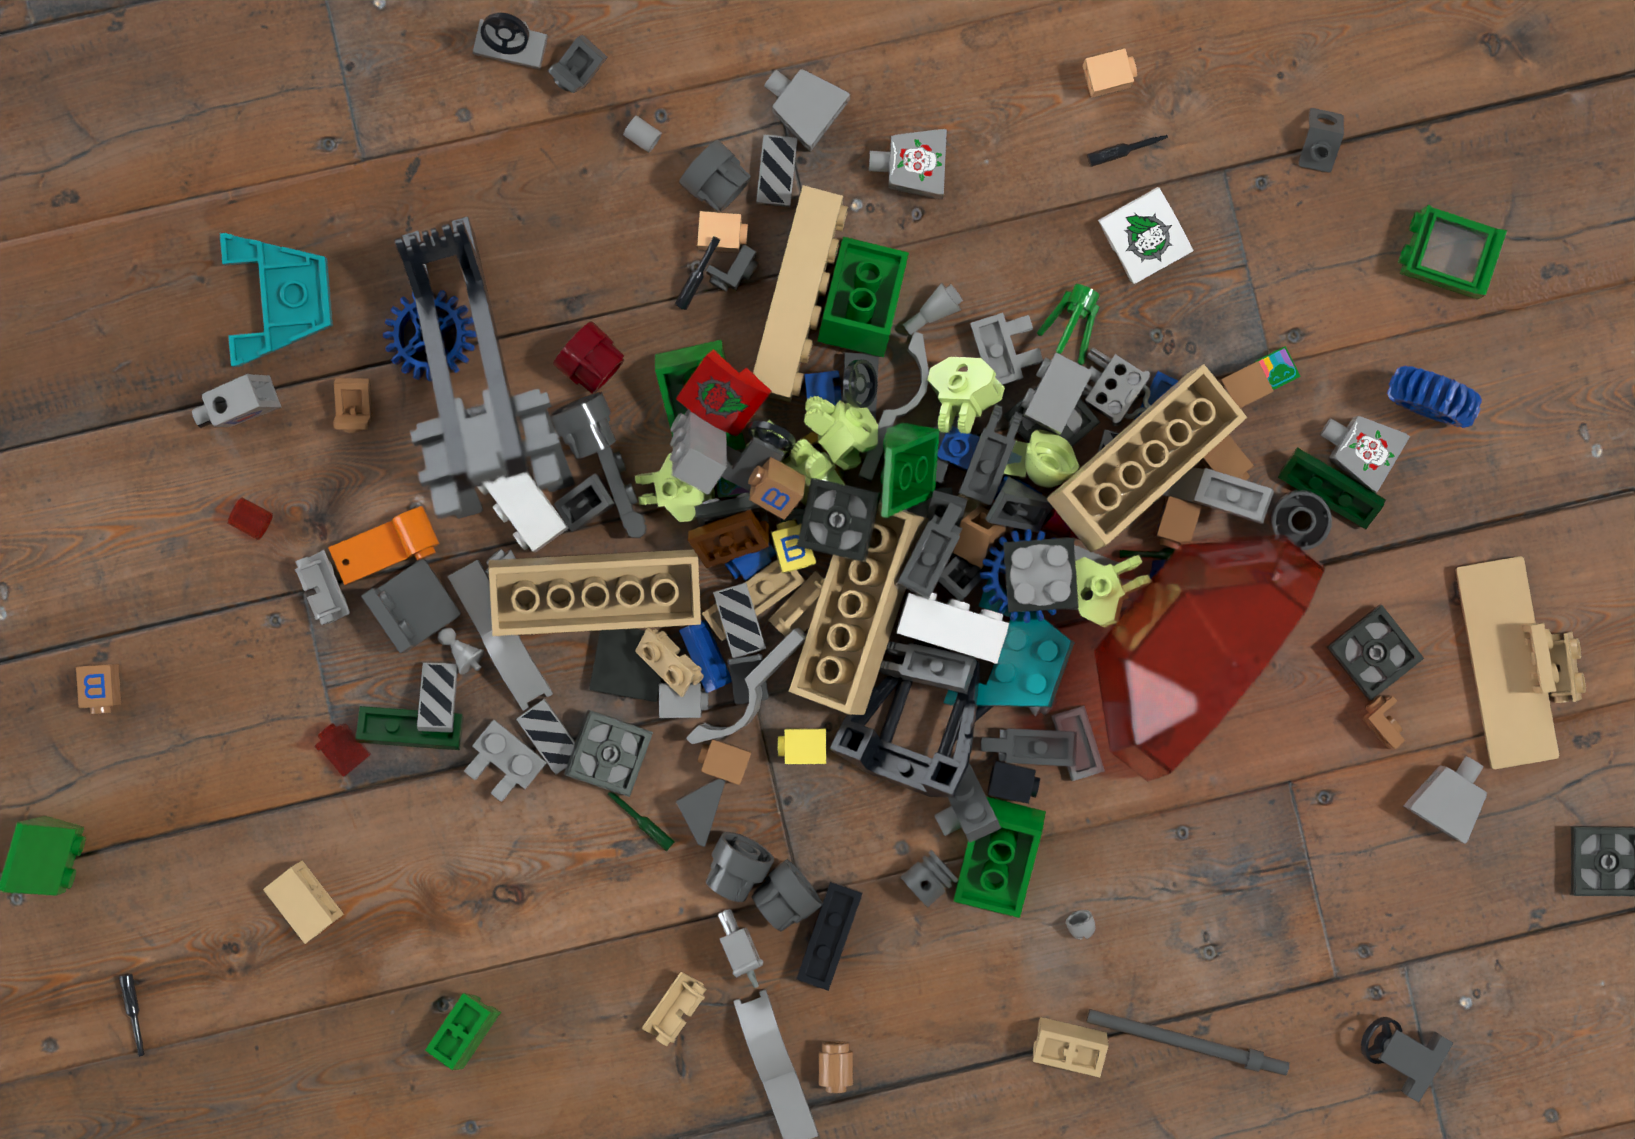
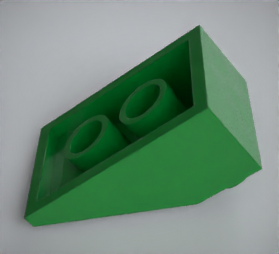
[817,236,909,358]
[655,340,746,450]
[880,423,939,517]
[953,797,1046,918]
[0,816,86,896]

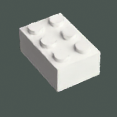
[895,593,1009,663]

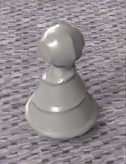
[438,628,485,675]

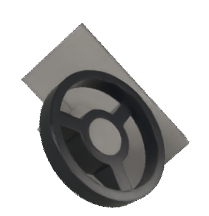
[473,12,548,70]

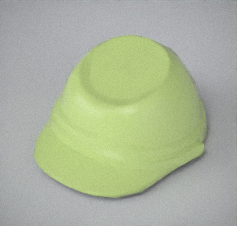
[1026,430,1080,488]

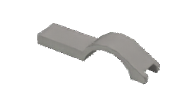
[858,331,929,482]
[1162,467,1274,524]
[448,560,554,711]
[686,627,807,744]
[733,989,819,1139]

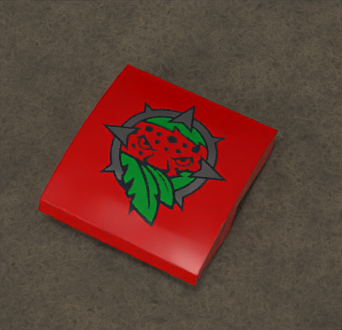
[676,350,772,436]

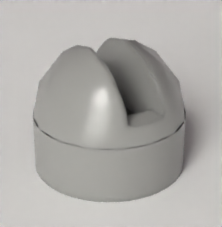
[1066,910,1096,940]

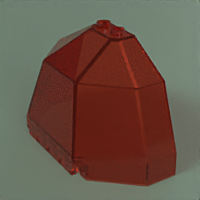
[1094,535,1325,782]

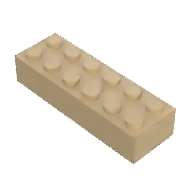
[753,185,848,403]
[1046,364,1247,552]
[789,502,928,715]
[489,549,701,636]

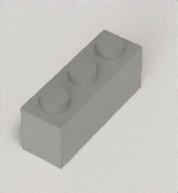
[670,409,727,495]

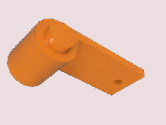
[328,506,440,585]

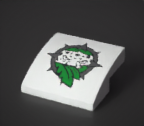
[1098,187,1193,284]

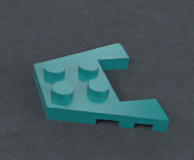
[220,233,333,367]
[943,579,1075,707]

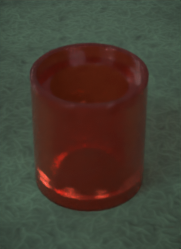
[227,497,273,540]

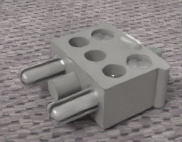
[1082,348,1151,426]
[718,909,764,988]

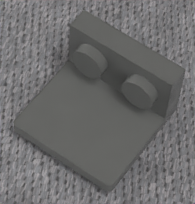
[361,559,461,653]

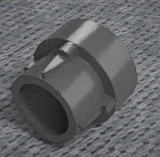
[679,140,751,212]
[549,392,616,459]
[1271,490,1332,550]
[706,832,774,902]
[752,859,823,932]

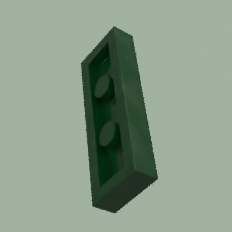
[1278,447,1386,529]
[356,706,464,750]

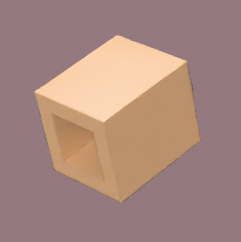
[1083,49,1137,98]
[697,211,748,253]

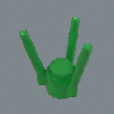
[1037,284,1100,365]

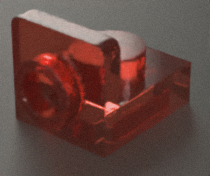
[314,723,372,777]

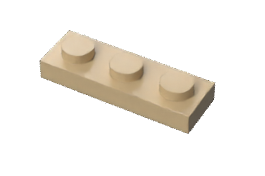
[702,559,805,642]

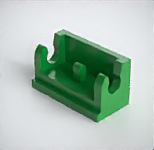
[425,993,501,1070]

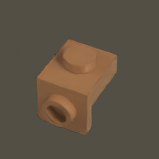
[333,378,372,433]

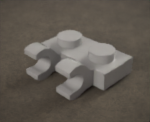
[970,313,1043,385]
[464,720,547,802]

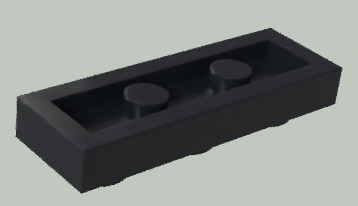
[796,881,863,991]

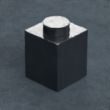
[986,760,1040,804]

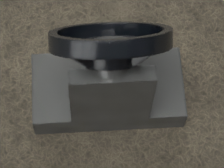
[842,353,879,421]
[721,421,796,491]
[1361,1017,1453,1103]

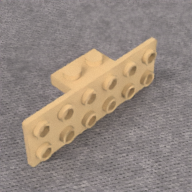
[1455,556,1559,769]

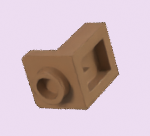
[1361,695,1406,750]

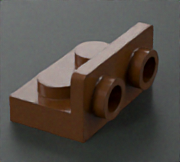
[688,509,769,568]

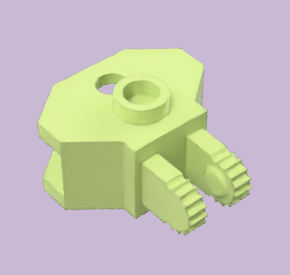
[927,357,1005,434]
[804,396,878,470]
[781,439,845,506]
[635,453,715,522]
[1075,555,1152,628]

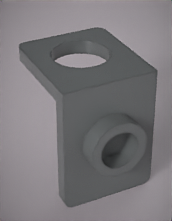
[1299,108,1344,173]
[728,654,769,704]

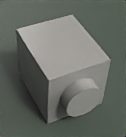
[659,683,709,718]

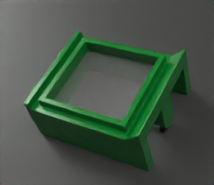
[1398,205,1507,300]

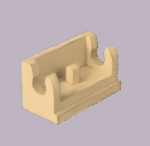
[263,860,344,944]
[1033,1017,1109,1077]

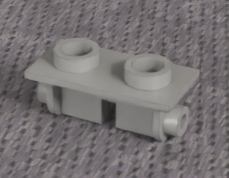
[295,550,350,625]

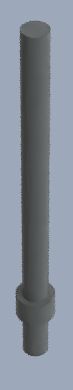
[1086,1009,1290,1076]

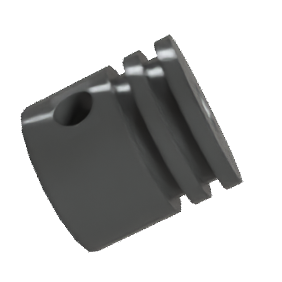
[901,850,958,907]

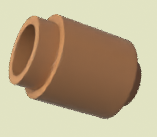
[818,1041,853,1093]

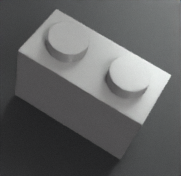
[1020,353,1093,435]

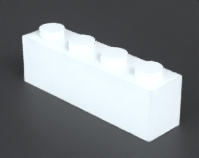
[478,472,569,552]

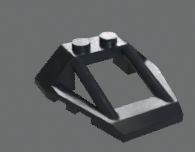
[830,640,980,797]

